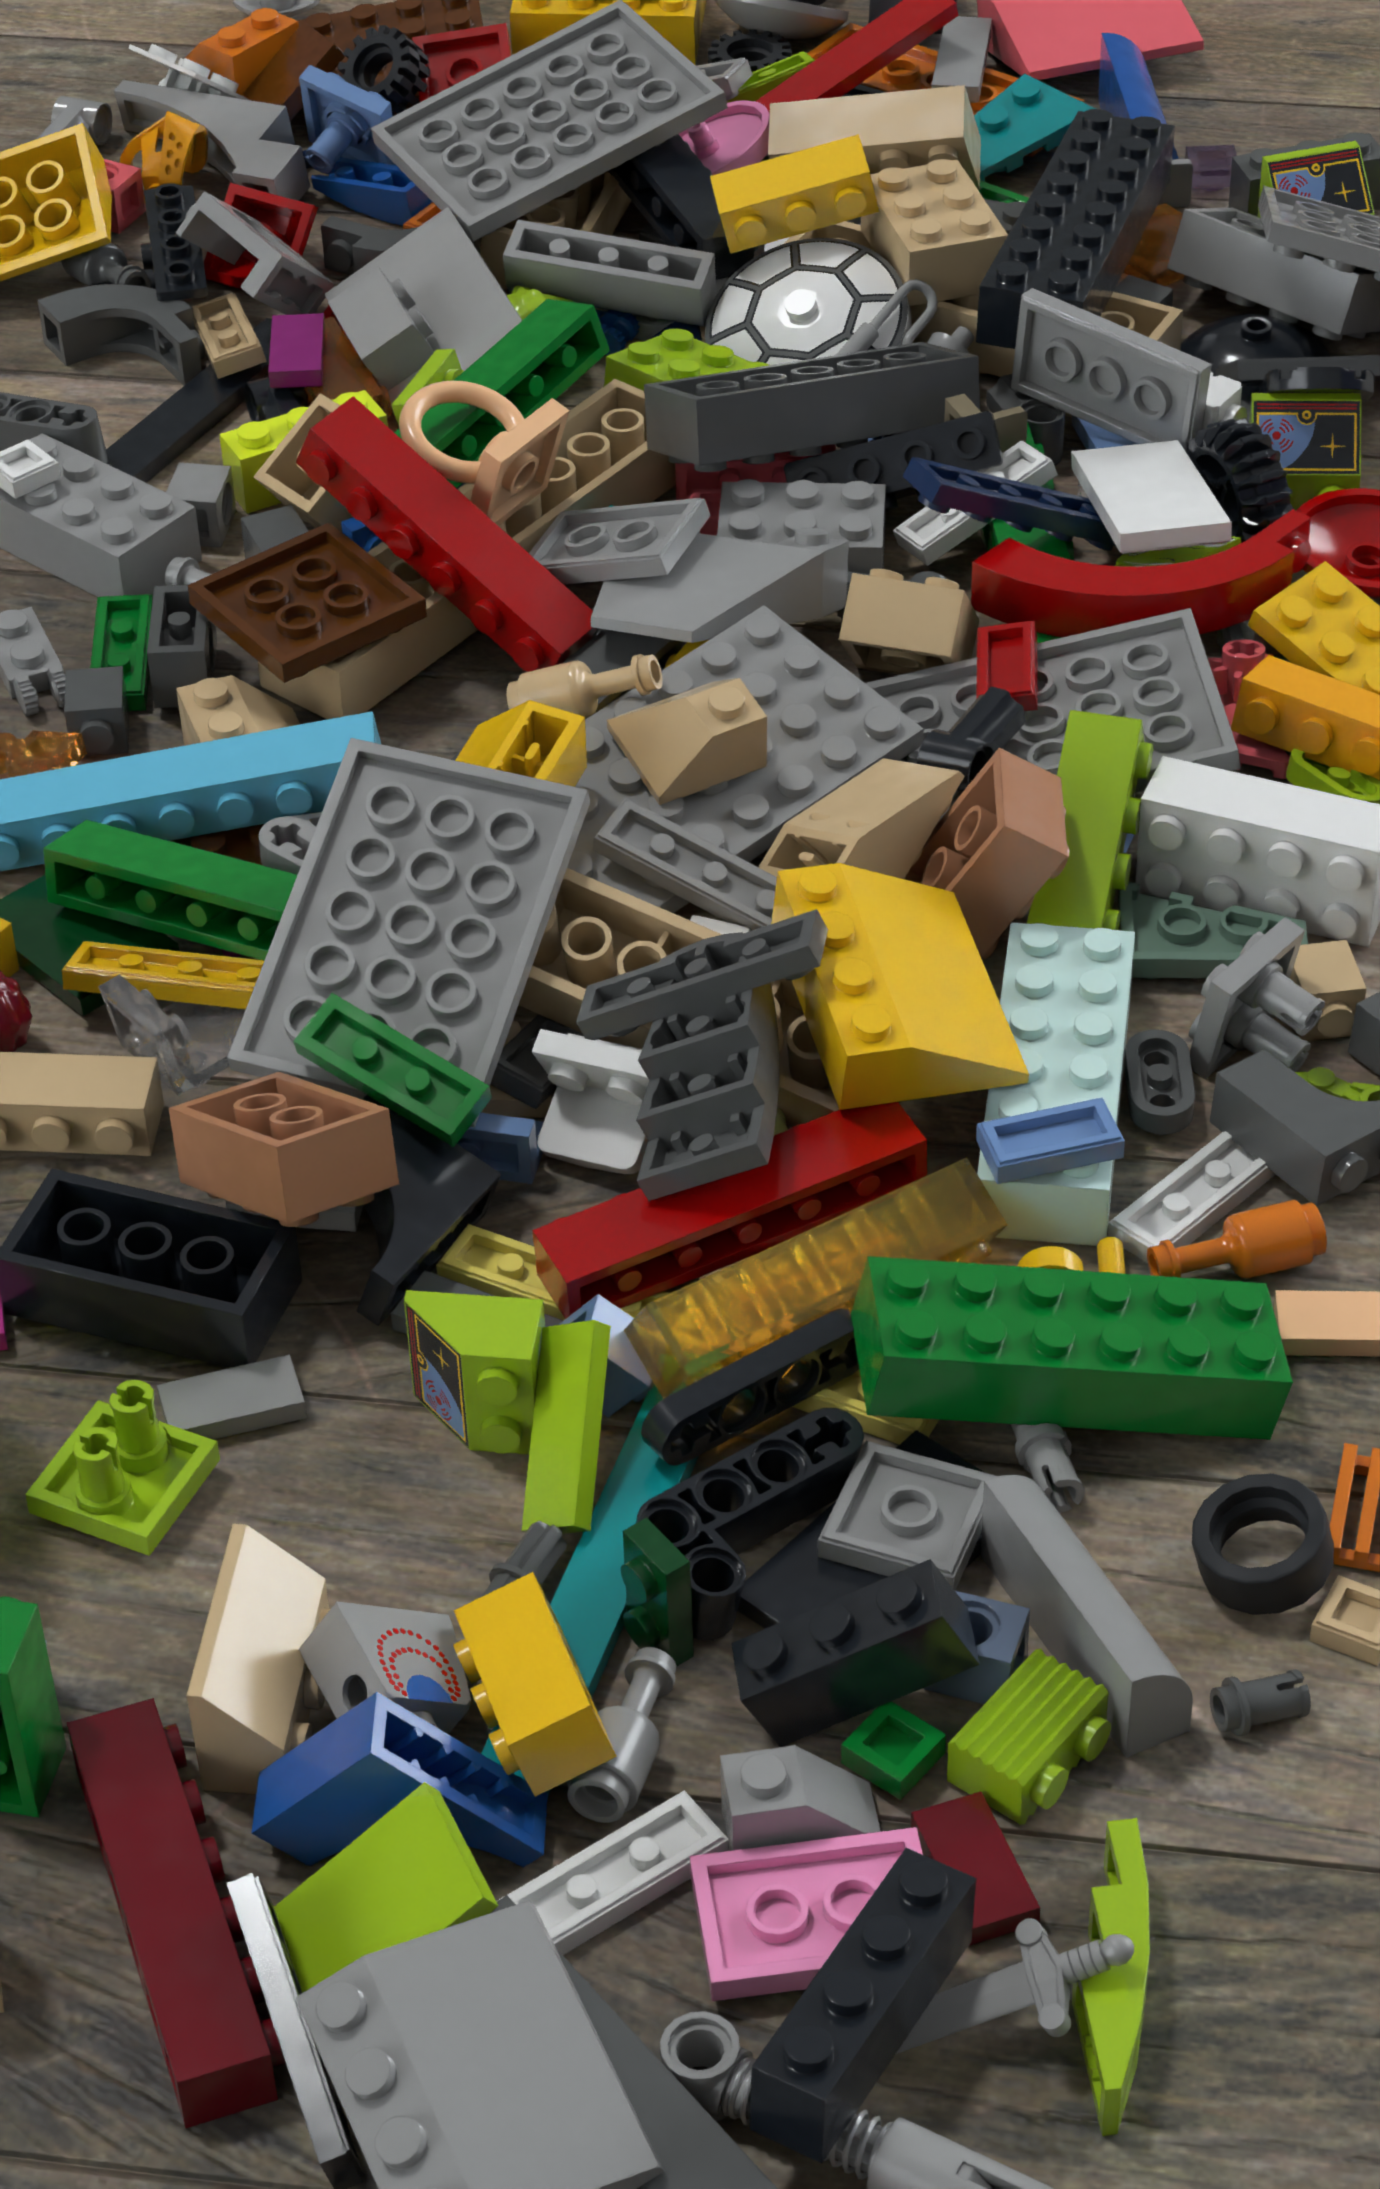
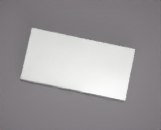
[1071,440,1232,554]

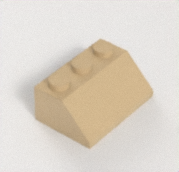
[187,1524,331,1795]

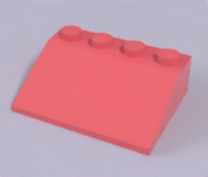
[977,0,1204,80]

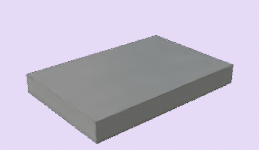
[529,498,711,584]

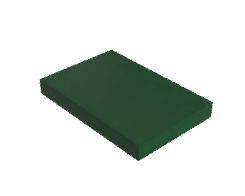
[0,874,179,1016]

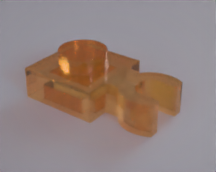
[0,730,87,778]

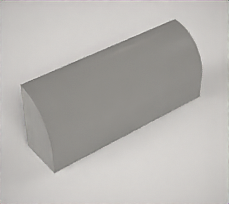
[503,220,716,327]
[981,1475,1193,1758]

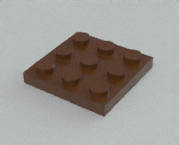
[188,522,427,683]

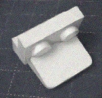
[532,1029,650,1174]

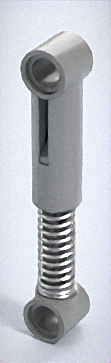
[660,2011,1055,2189]

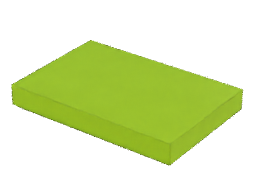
[274,1782,498,1993]

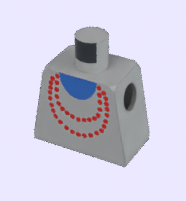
[299,1601,471,1734]

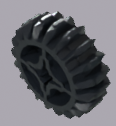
[1187,418,1295,543]

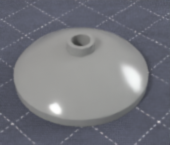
[715,0,849,42]

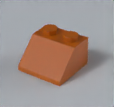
[185,7,299,100]

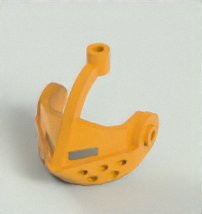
[119,111,208,205]

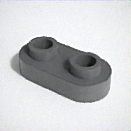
[1124,1029,1195,1135]

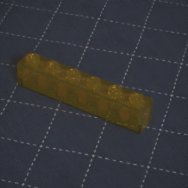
[624,1158,1007,1399]

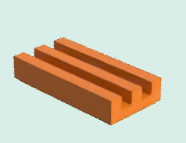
[1330,1443,1380,1572]

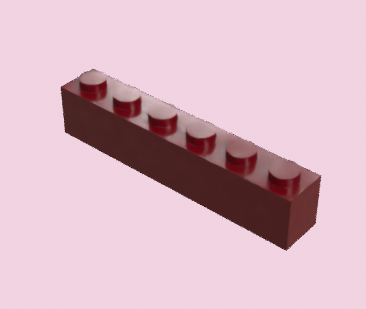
[66,1698,286,2129]

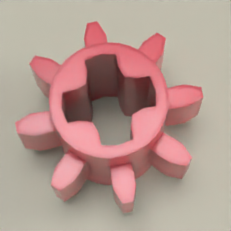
[1208,639,1274,706]

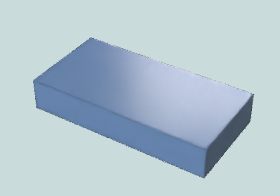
[976,1097,1125,1184]

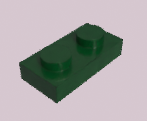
[621,1517,694,1667]

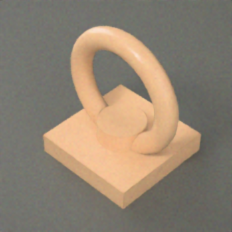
[399,381,570,526]

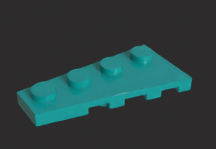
[974,74,1095,182]

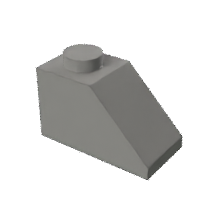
[720,1745,881,1851]

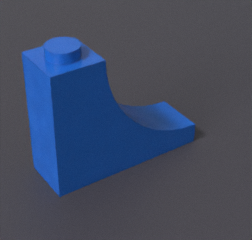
[251,1692,548,1868]

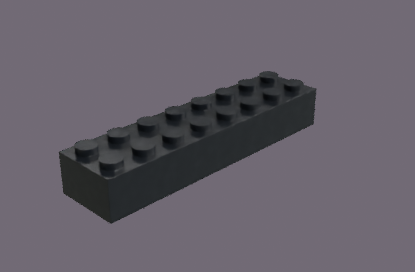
[976,109,1175,349]

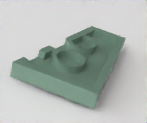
[1118,882,1308,979]

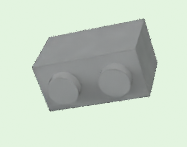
[328,267,434,392]

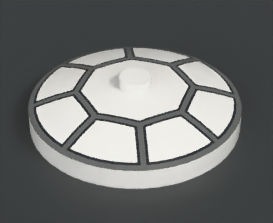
[705,238,912,365]

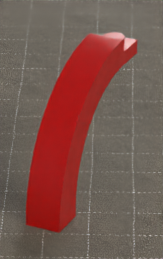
[971,509,1311,637]

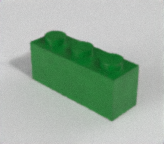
[0,1596,67,1817]

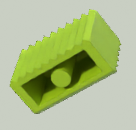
[947,1649,1111,1825]

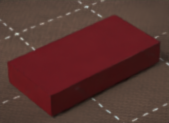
[911,1791,1040,1946]

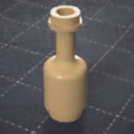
[507,654,663,719]

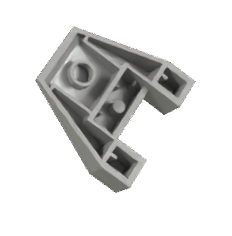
[591,528,849,643]

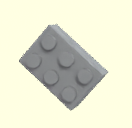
[717,479,886,574]

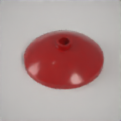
[1296,488,1380,599]

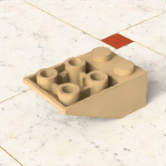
[758,758,965,879]

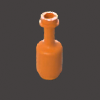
[1147,1199,1327,1279]

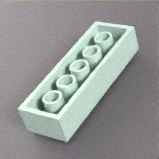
[975,922,1135,1246]

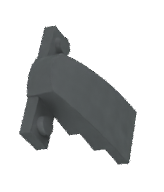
[576,909,828,1201]

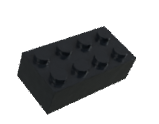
[0,1168,302,1368]

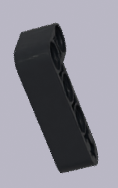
[635,1408,864,1640]

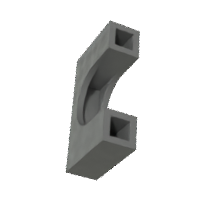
[1209,992,1380,1206]

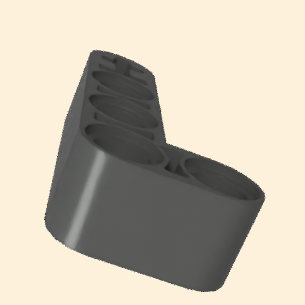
[0,392,108,464]

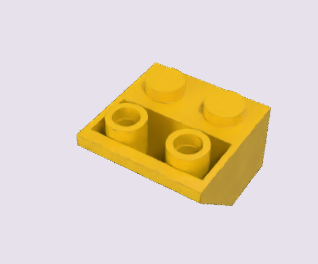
[455,700,587,787]

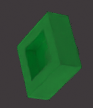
[841,1701,946,1800]

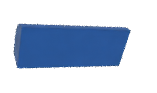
[1098,33,1179,160]

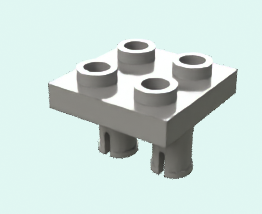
[1188,917,1325,1079]

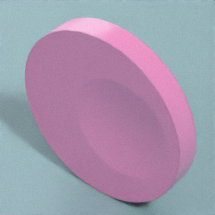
[679,101,770,175]

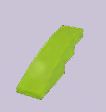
[1072,1818,1150,2136]

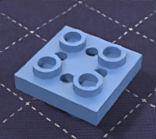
[299,65,395,173]

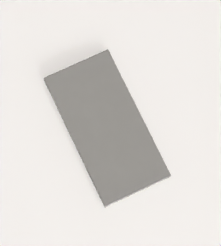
[324,207,568,407]

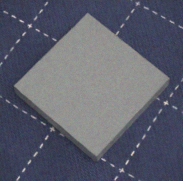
[818,1441,998,1590]

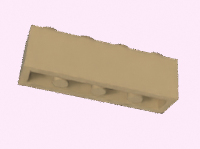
[0,1052,164,1156]

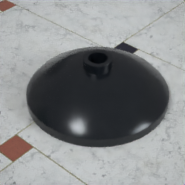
[1180,314,1330,405]

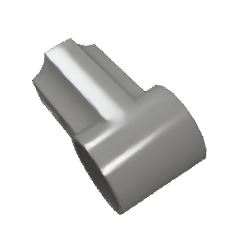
[37,96,113,146]

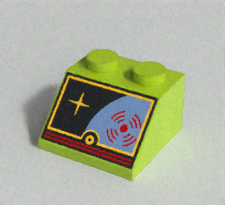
[1258,141,1375,218]
[1249,393,1362,510]
[404,1290,545,1454]

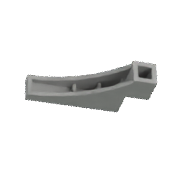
[114,80,310,201]

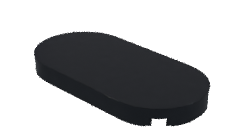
[1259,367,1375,405]

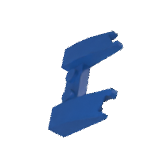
[311,157,432,226]

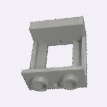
[176,191,335,315]

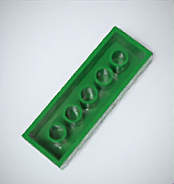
[851,1256,1293,1440]

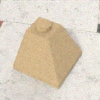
[607,678,767,805]

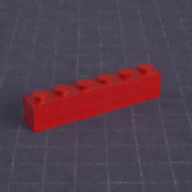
[295,396,597,672]
[532,1102,927,1319]

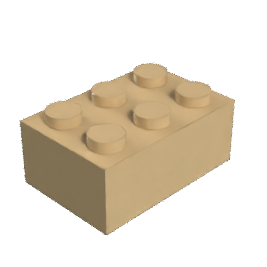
[861,159,1008,306]

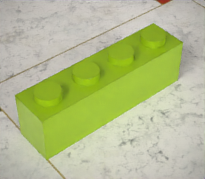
[1027,710,1153,930]

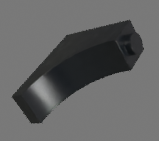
[357,1095,501,1326]

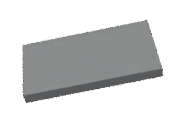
[1011,288,1212,453]

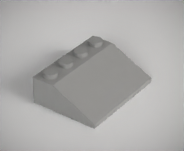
[295,1900,664,2189]

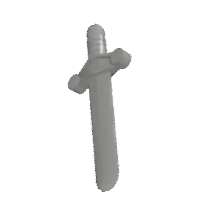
[896,1918,1134,2054]

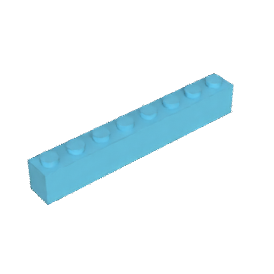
[0,711,381,872]

